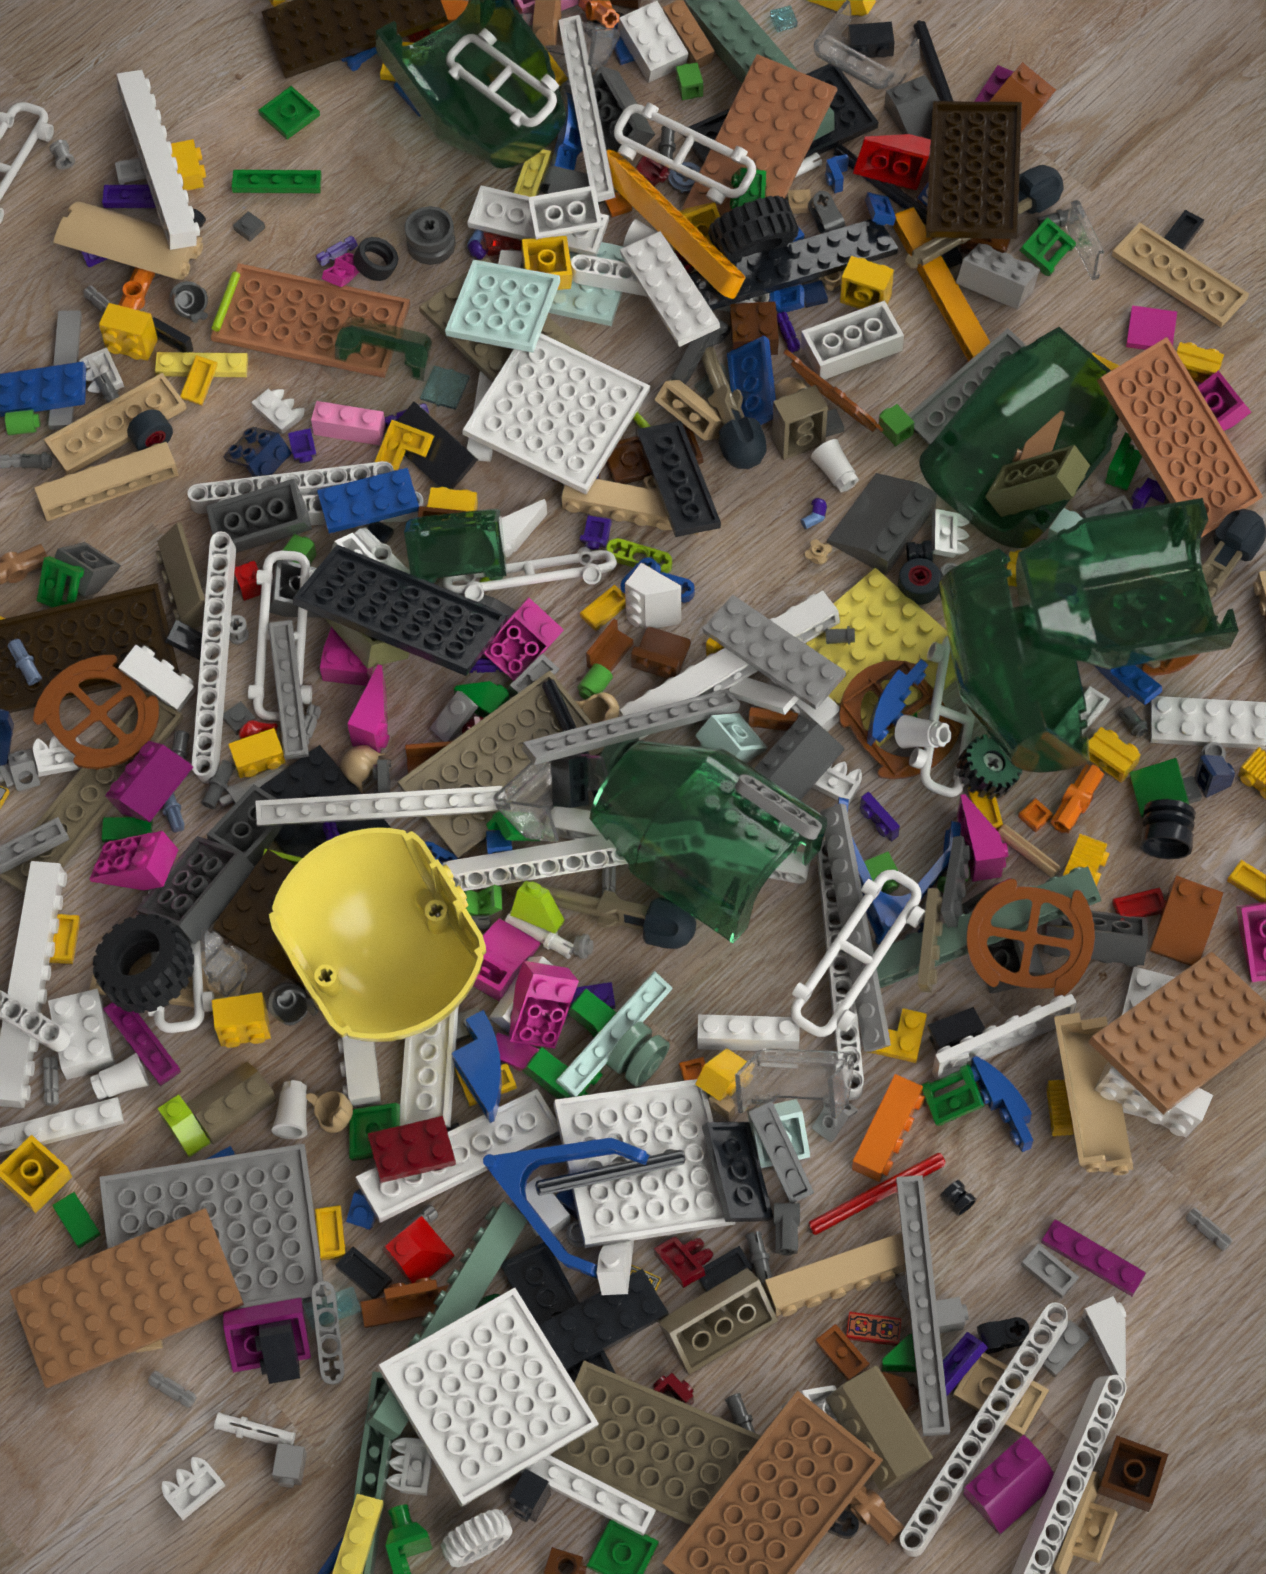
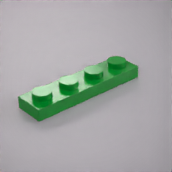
[232,170,322,193]

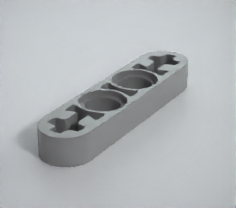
[735,774,822,839]
[312,1281,345,1385]

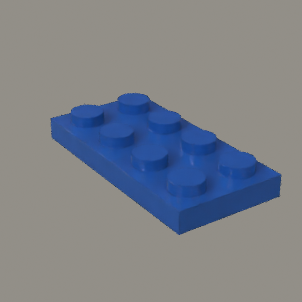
[727,336,776,425]
[0,362,86,417]
[317,468,419,534]

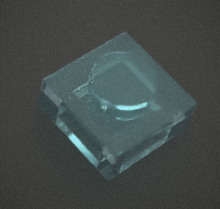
[770,5,798,32]

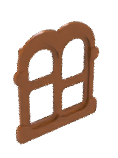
[783,349,884,433]

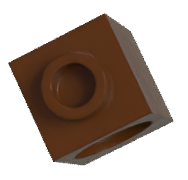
[543,1547,587,1574]

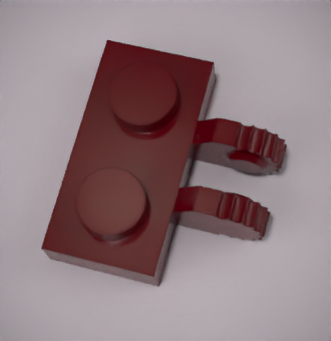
[654,1236,713,1288]

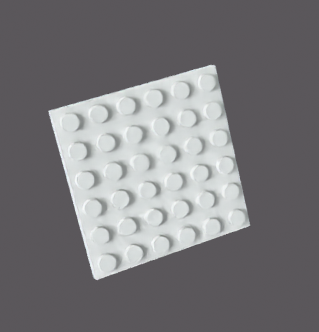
[463,333,650,494]
[553,1079,736,1248]
[377,1288,599,1507]

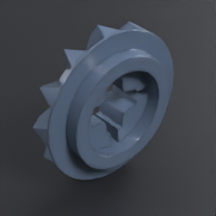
[669,162,701,194]

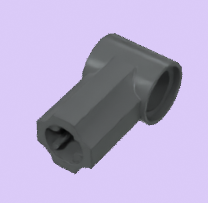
[773,1203,800,1256]

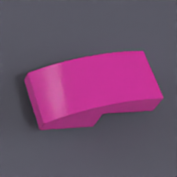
[322,253,359,287]
[496,1033,539,1072]

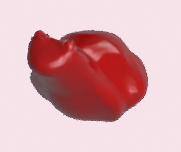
[238,720,278,739]

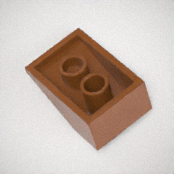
[989,62,1056,133]
[1149,875,1224,966]

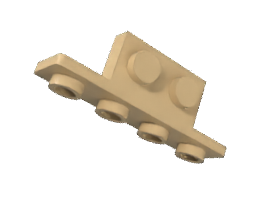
[1053,1471,1118,1574]

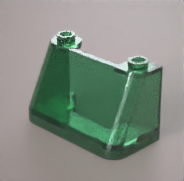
[335,316,432,381]
[404,509,507,583]

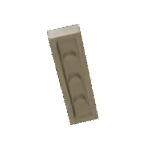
[917,888,943,993]

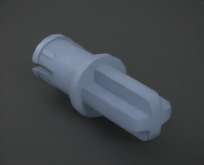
[8,639,42,685]
[162,792,185,833]

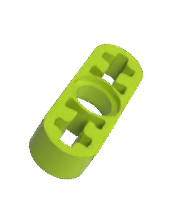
[607,538,672,573]

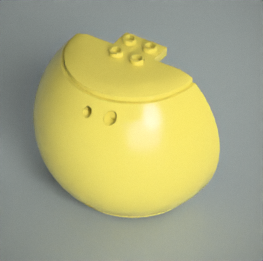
[269,828,486,1042]

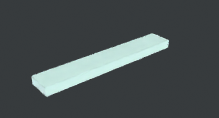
[556,971,673,1097]

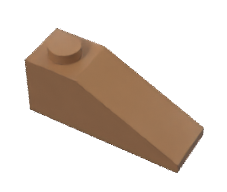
[533,0,563,46]
[1012,411,1065,462]

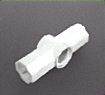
[354,527,413,575]

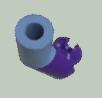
[467,229,486,260]
[801,498,827,529]

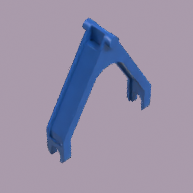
[835,797,961,945]
[483,1138,650,1279]

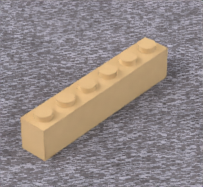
[34,442,179,521]
[562,479,699,535]
[765,1233,906,1317]

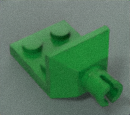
[385,1504,433,1574]

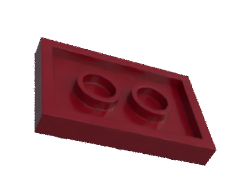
[368,1116,456,1183]

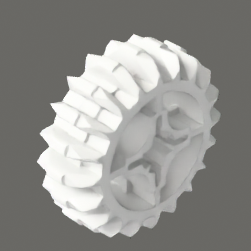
[441,1509,513,1567]

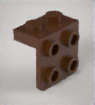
[631,627,691,679]

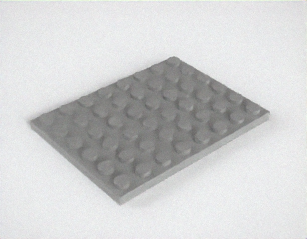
[99,1144,326,1310]

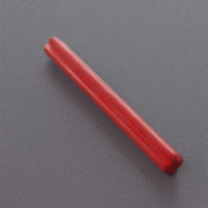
[808,1153,946,1235]

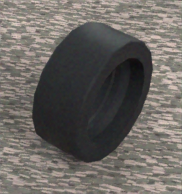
[353,237,399,281]

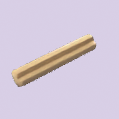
[998,824,1060,877]

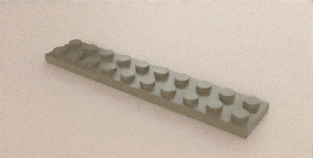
[0,691,184,895]

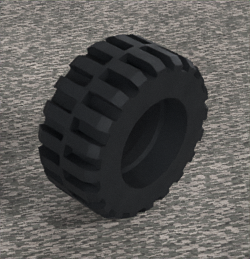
[708,196,799,262]
[92,914,195,1013]

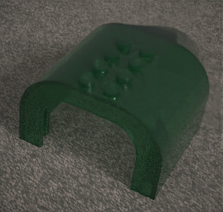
[376,0,566,169]
[919,327,1119,549]
[1016,498,1239,670]
[938,548,1090,773]
[589,741,827,944]

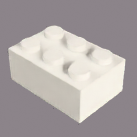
[617,1,689,83]
[48,988,116,1080]

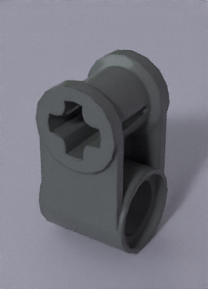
[808,191,845,234]

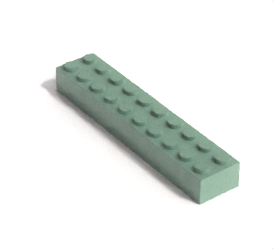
[683,0,835,141]

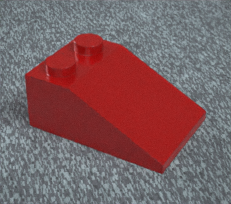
[853,134,931,190]

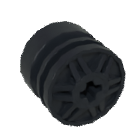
[1140,799,1196,860]

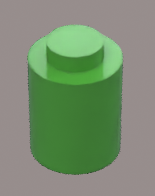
[5,410,40,435]
[577,664,613,700]

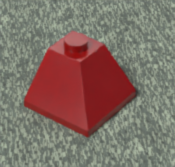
[382,1216,455,1284]

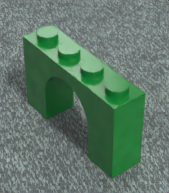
[522,989,617,1099]

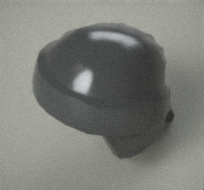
[169,281,208,323]
[268,982,318,1026]

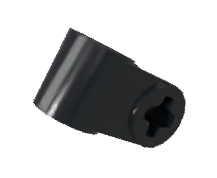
[976,1317,1029,1354]

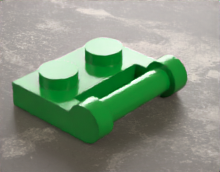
[1019,217,1076,276]
[36,556,84,608]
[921,1064,984,1126]

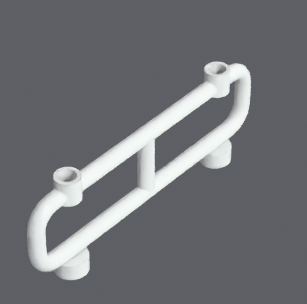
[446,28,559,128]
[0,102,54,224]
[614,102,756,205]
[442,547,617,602]
[248,551,315,721]
[909,634,990,797]
[791,870,925,1037]
[142,889,215,1033]

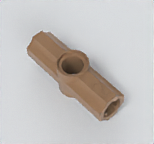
[0,544,48,585]
[849,1485,905,1545]

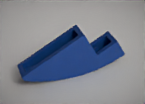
[451,1010,502,1123]

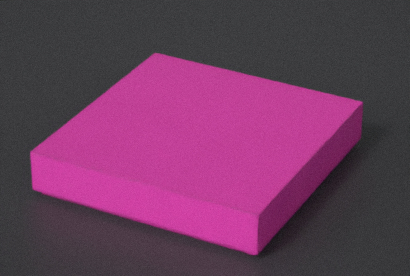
[1126,305,1177,350]

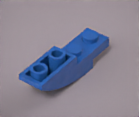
[551,92,583,170]
[1077,628,1162,705]
[867,659,928,746]
[970,1056,1033,1152]

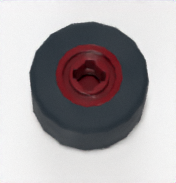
[127,409,173,451]
[898,558,941,605]

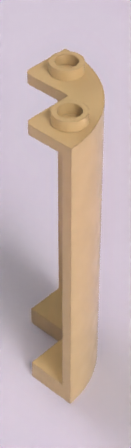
[53,202,203,280]
[1054,1013,1134,1175]

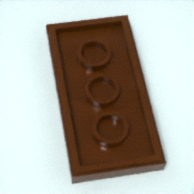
[606,423,703,484]

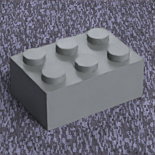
[956,243,1040,309]

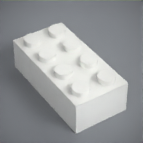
[801,300,904,380]
[1094,1062,1213,1137]

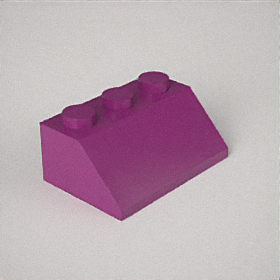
[105,741,193,822]
[223,1297,311,1373]
[963,1434,1054,1535]

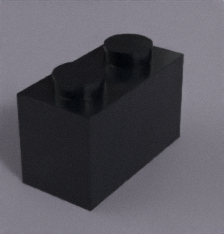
[848,21,895,59]
[255,1319,300,1384]
[509,1468,551,1522]

